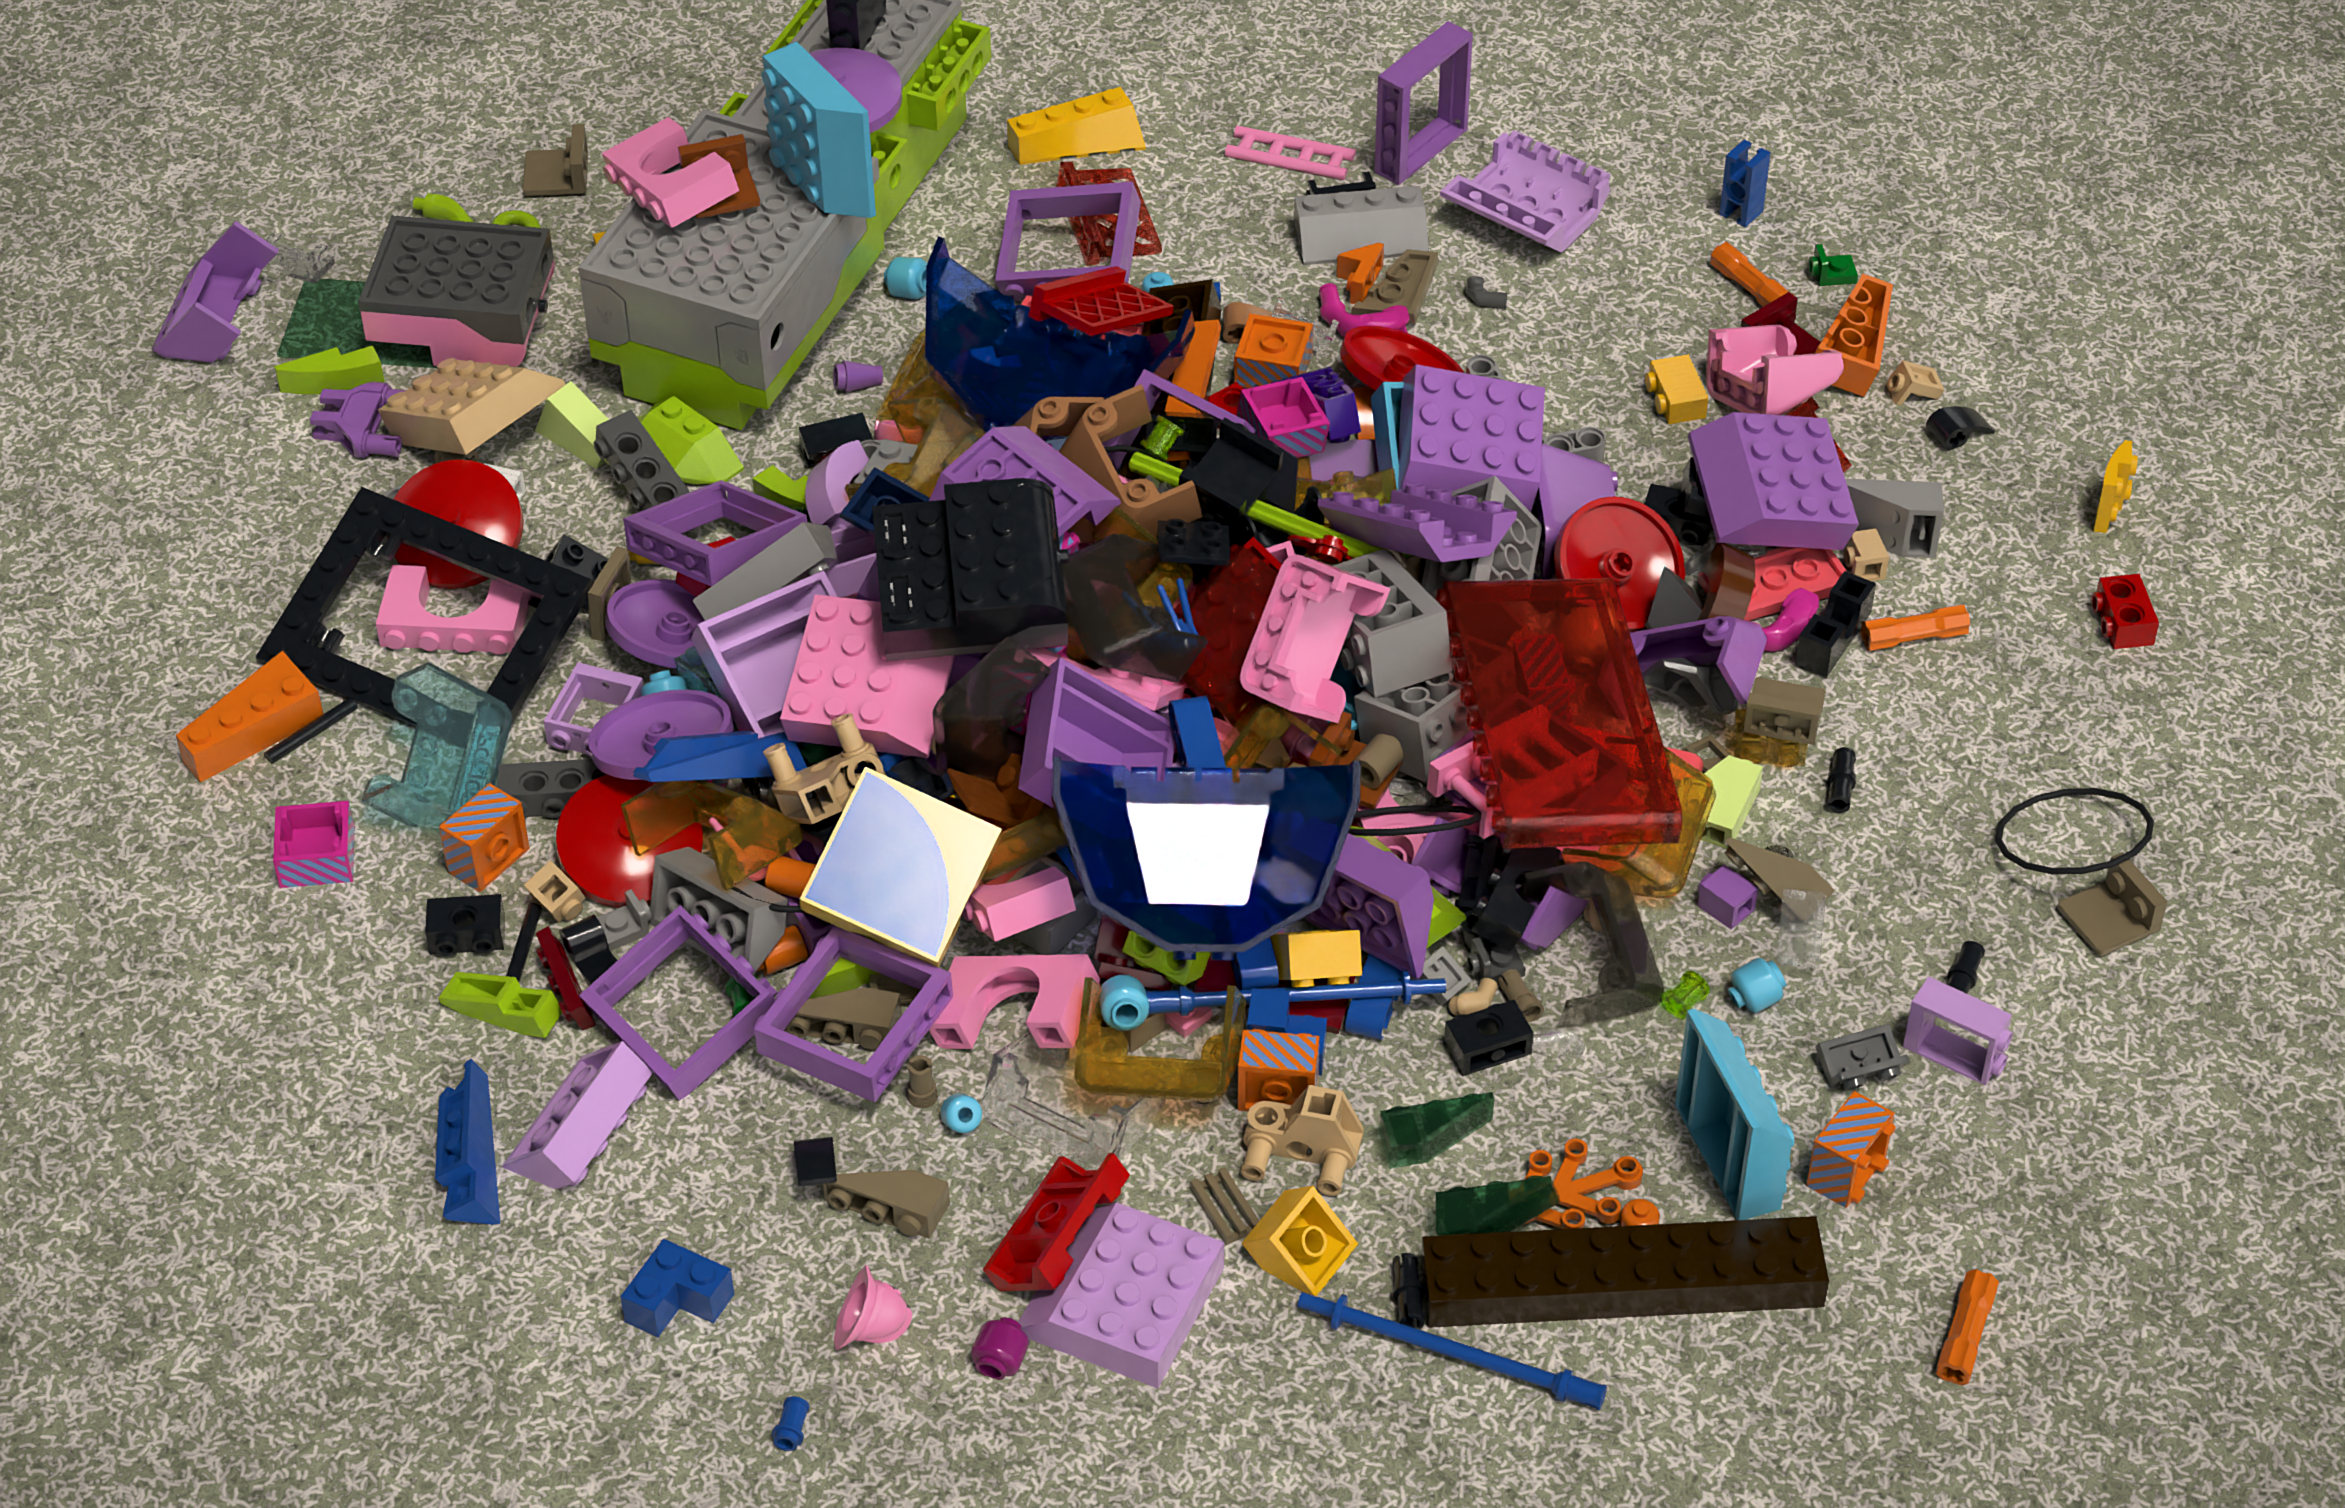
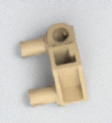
[763,713,886,824]
[1241,1085,1364,1196]

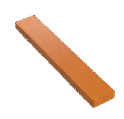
[1154,319,1221,461]

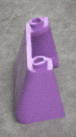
[1535,443,1618,579]

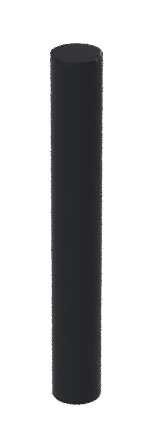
[264,697,358,764]
[506,903,542,982]

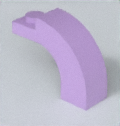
[805,440,869,531]

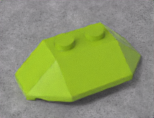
[637,396,744,484]

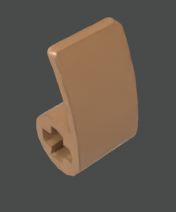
[1223,302,1280,344]

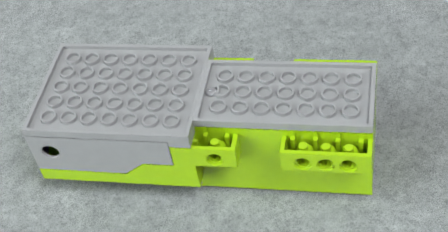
[578,0,992,430]

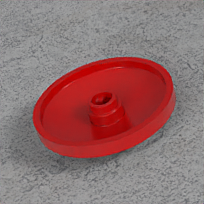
[1340,326,1464,390]
[387,459,524,589]
[1554,496,1685,633]
[556,774,703,908]

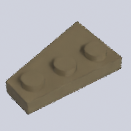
[1352,249,1439,324]

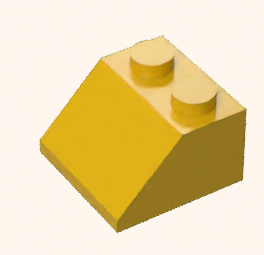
[1269,929,1362,987]
[1241,1185,1358,1296]

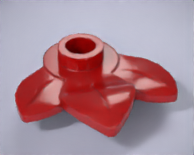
[1286,535,1352,564]

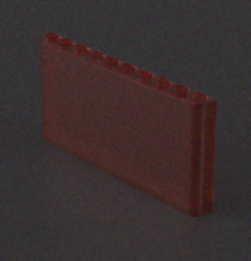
[1436,578,1682,849]

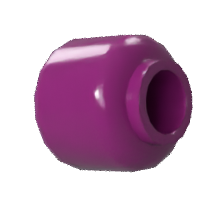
[971,1317,1029,1380]

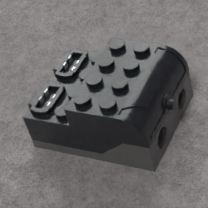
[872,478,1069,661]

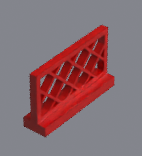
[1028,266,1174,336]

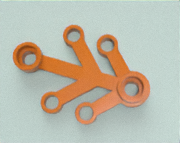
[1501,1138,1643,1229]

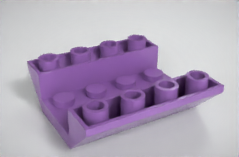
[929,426,1121,537]
[1318,483,1517,562]

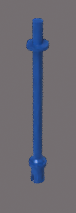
[1146,971,1446,1016]
[1297,1292,1607,1411]

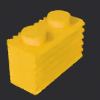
[1645,354,1708,424]

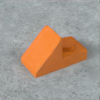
[1337,243,1384,304]

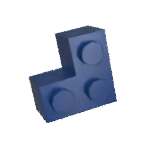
[1247,988,1327,1076]
[620,1239,735,1338]

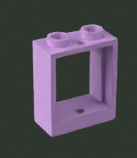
[825,525,877,597]
[543,662,644,757]
[1903,976,2013,1086]

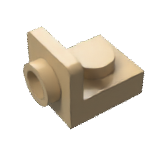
[1886,360,1945,405]

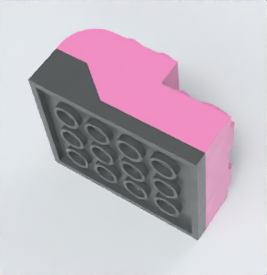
[358,216,555,367]

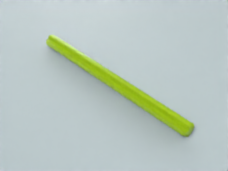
[1128,452,1381,559]

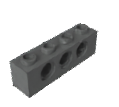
[594,410,692,534]
[497,759,607,818]

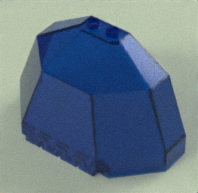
[925,236,1195,441]
[1051,756,1361,960]

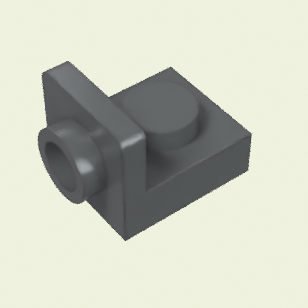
[1466,937,1526,983]

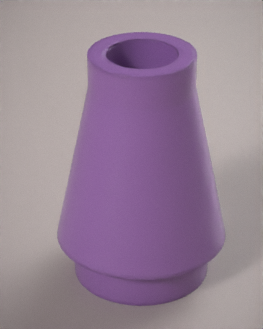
[833,360,883,393]

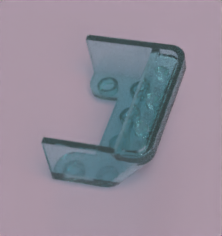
[361,662,512,829]

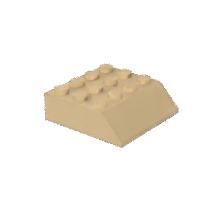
[378,358,566,455]

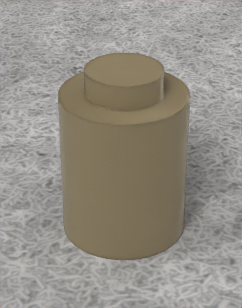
[1349,734,1404,789]

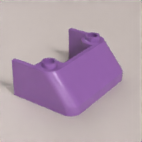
[152,220,279,363]
[1596,616,1767,724]
[1411,817,1589,951]

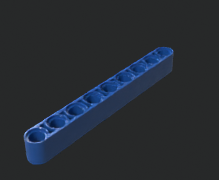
[1168,696,1279,990]

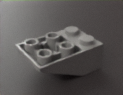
[1845,478,1944,558]

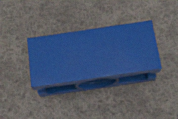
[1719,139,1771,227]

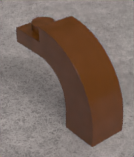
[1697,542,1755,621]

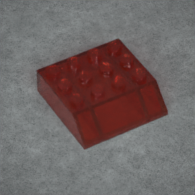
[1142,544,1278,728]

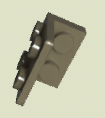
[523,124,589,196]
[1743,677,1826,745]
[2057,852,2167,956]

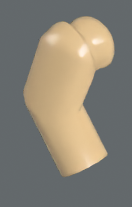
[1449,978,1498,1016]

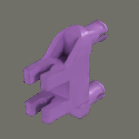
[310,382,406,458]

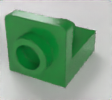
[1809,244,1858,286]

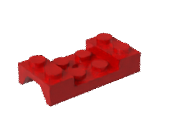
[982,1153,1130,1291]

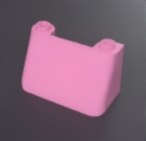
[1706,324,1844,415]
[1240,554,1391,723]

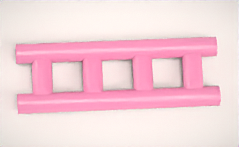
[1225,125,1356,180]

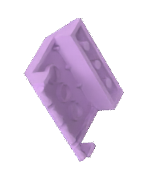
[1440,130,1611,253]

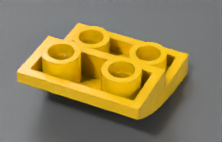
[2093,440,2138,533]

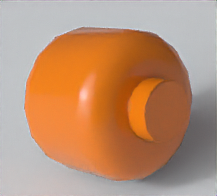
[1620,1199,1660,1226]

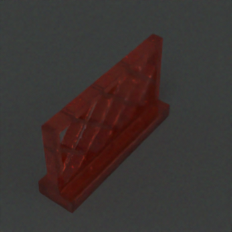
[1056,161,1163,266]

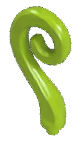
[413,193,541,228]

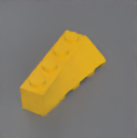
[1007,87,1146,165]

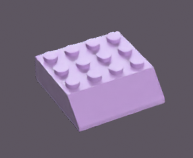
[691,570,838,745]
[1018,1202,1224,1388]

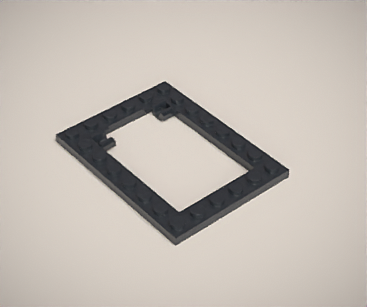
[255,487,594,757]

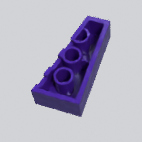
[1271,366,1361,443]

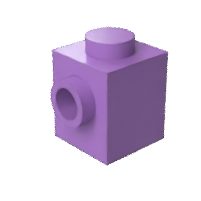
[1698,864,1758,930]

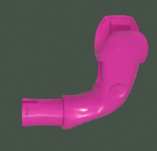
[1319,283,1410,337]
[1762,588,1819,652]

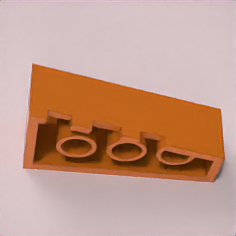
[1815,274,1893,397]
[176,651,323,783]

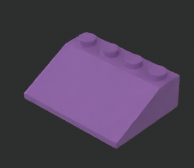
[1286,816,1434,979]

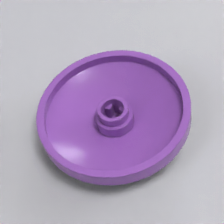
[809,48,902,133]
[605,579,706,669]
[588,690,734,780]

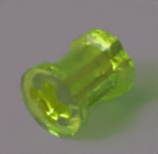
[1140,415,1185,461]
[1661,971,1710,1020]

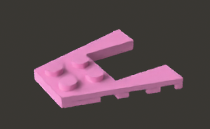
[1013,625,1186,711]

